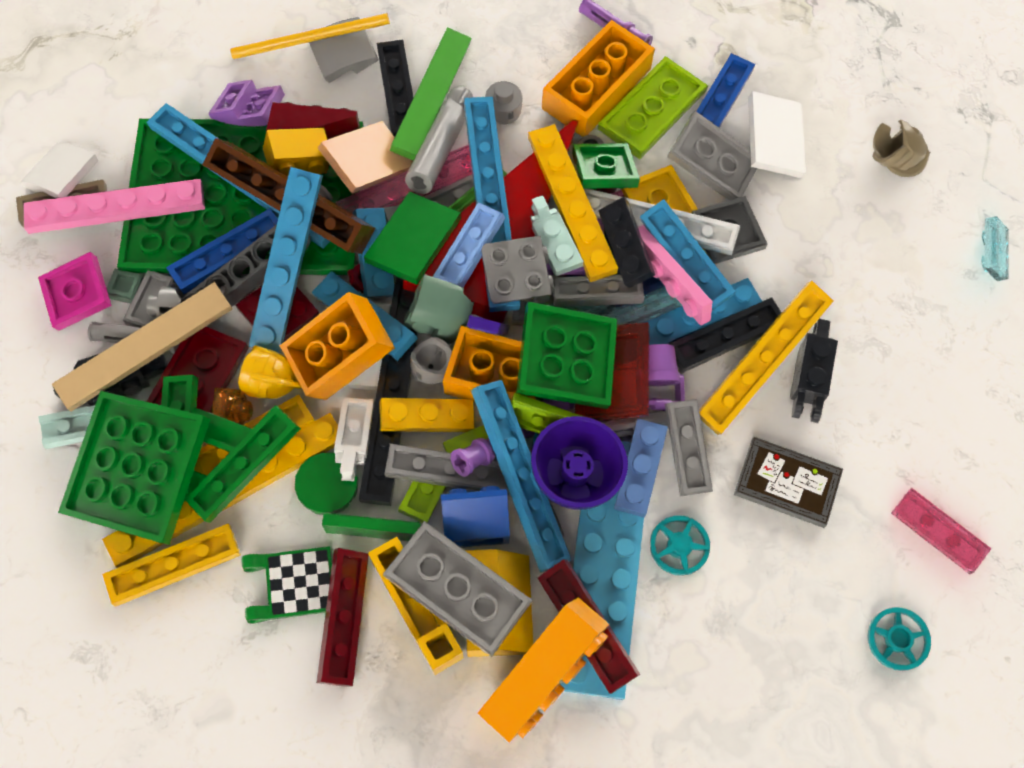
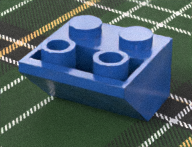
[441,486,510,548]

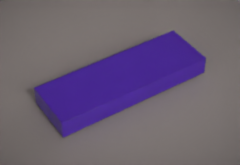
[467,315,510,336]

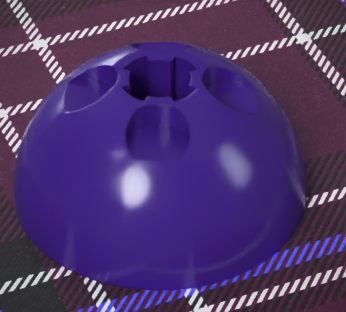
[531,416,628,510]

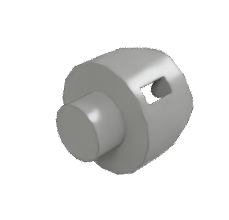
[485,81,523,124]
[146,286,187,318]
[410,337,452,384]

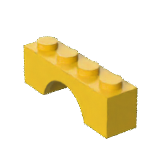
[368,537,464,675]

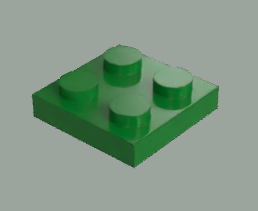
[572,143,640,189]

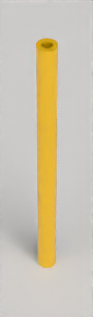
[230,13,390,59]

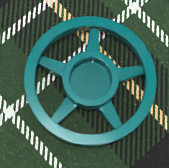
[650,516,710,576]
[867,607,931,671]

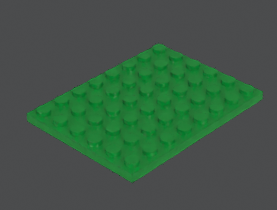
[117,118,364,275]

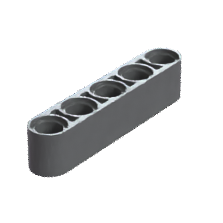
[181,225,311,307]

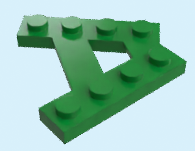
[161,375,301,523]

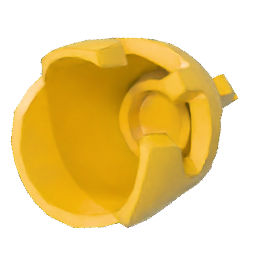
[238,346,301,399]

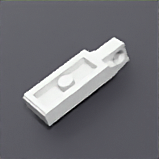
[334,397,375,481]

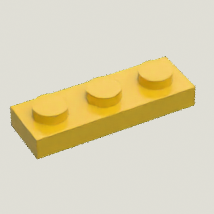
[380,398,475,432]

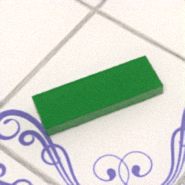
[322,513,421,541]

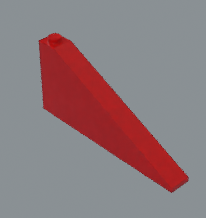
[403,120,578,323]

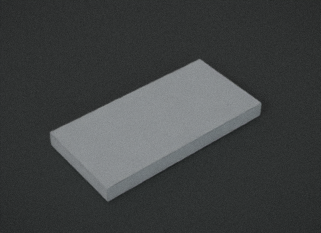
[383,521,532,657]

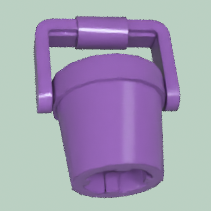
[636,344,685,411]

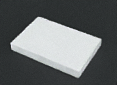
[748,91,806,178]

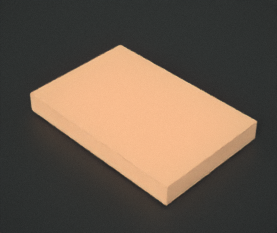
[318,121,413,194]

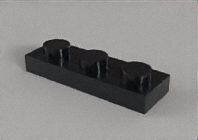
[598,197,655,288]

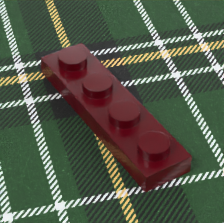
[316,548,369,687]
[537,559,641,694]

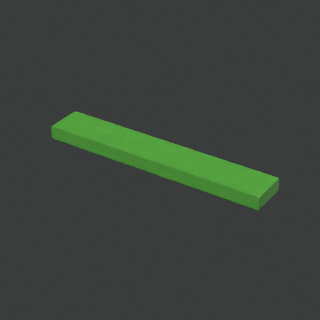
[390,27,472,161]

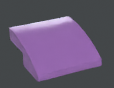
[208,80,285,126]

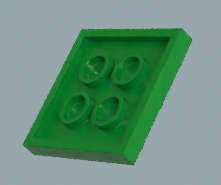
[516,302,617,409]

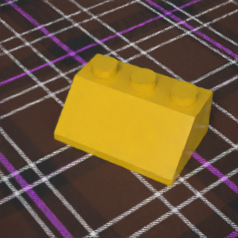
[465,549,533,657]

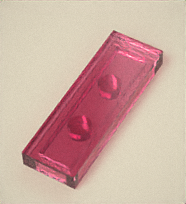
[891,487,991,575]

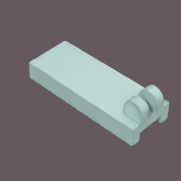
[38,405,95,449]

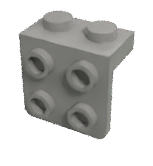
[481,236,554,304]

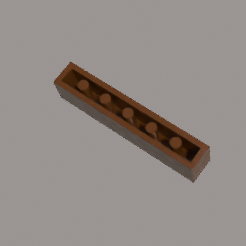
[202,138,376,254]

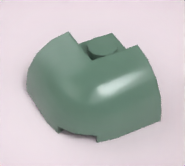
[403,274,474,345]

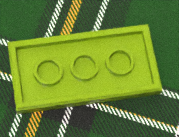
[597,56,708,160]

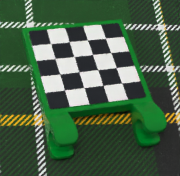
[241,546,332,624]

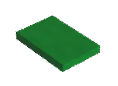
[364,191,461,285]

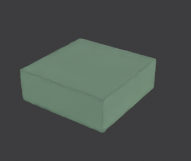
[107,268,144,304]

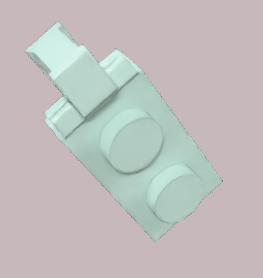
[531,195,584,277]

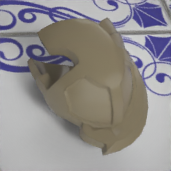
[872,120,931,177]

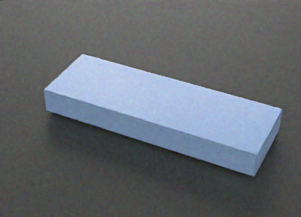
[433,202,505,288]

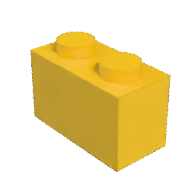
[263,128,329,176]

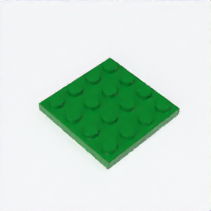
[58,391,211,545]

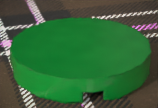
[294,453,359,515]

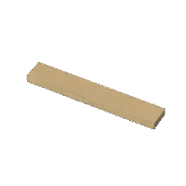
[52,282,233,412]

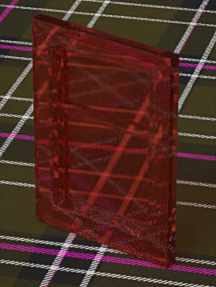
[575,322,650,420]

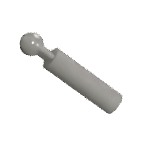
[405,86,473,194]

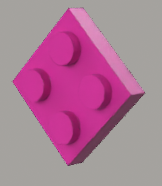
[38,252,112,331]

